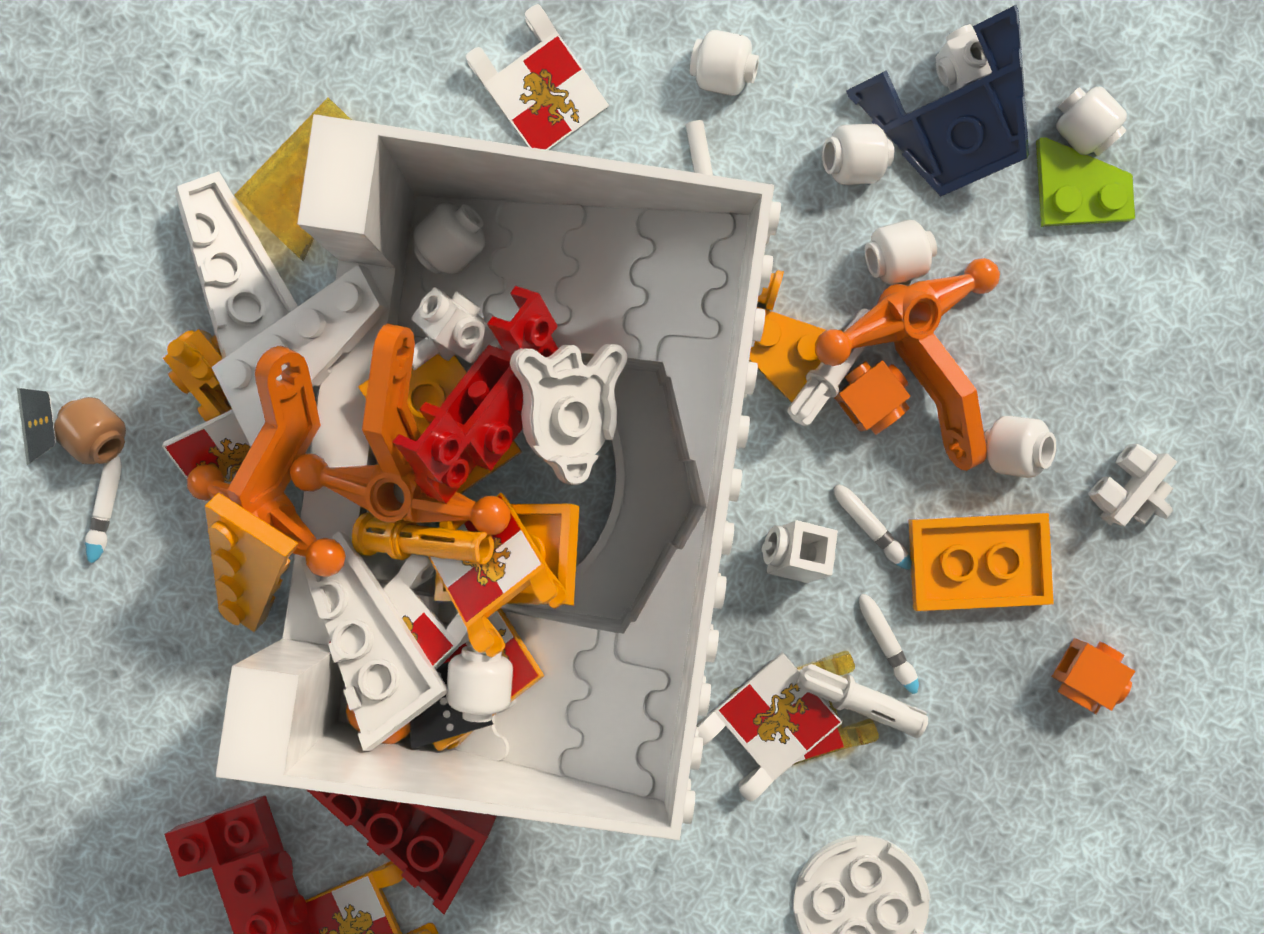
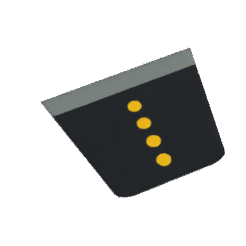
[17,388,56,465]

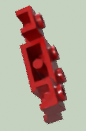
[393,286,559,504]
[164,795,312,934]

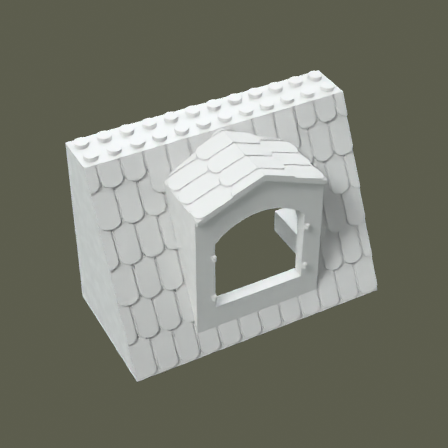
[215,114,781,840]

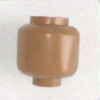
[54,397,126,464]

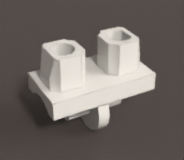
[1088,444,1177,526]

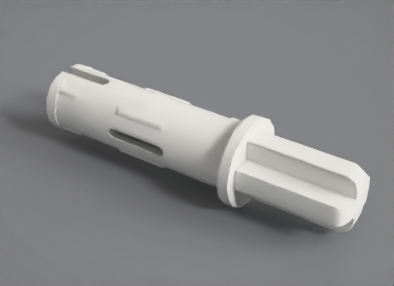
[787,309,870,426]
[797,664,928,738]

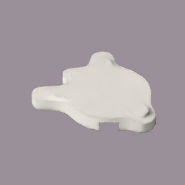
[510,344,628,485]

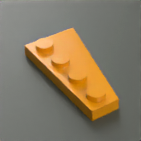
[205,492,298,632]

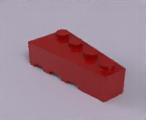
[306,789,497,915]

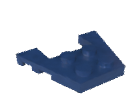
[846,5,1029,197]

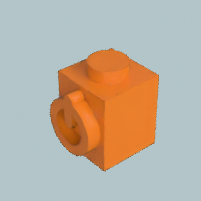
[834,360,911,435]
[1051,638,1135,715]

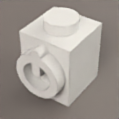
[762,520,838,583]

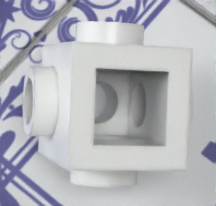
[935,24,992,92]

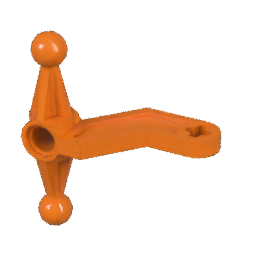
[815,258,1000,471]
[290,323,511,535]
[187,346,346,577]

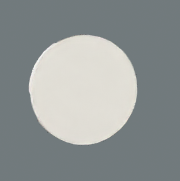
[793,835,930,934]

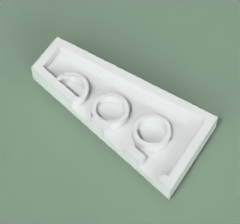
[175,172,298,359]
[212,265,389,446]
[300,531,448,751]

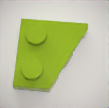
[1036,137,1135,227]

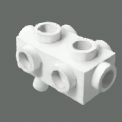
[411,287,502,370]

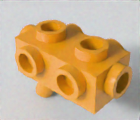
[163,329,232,421]

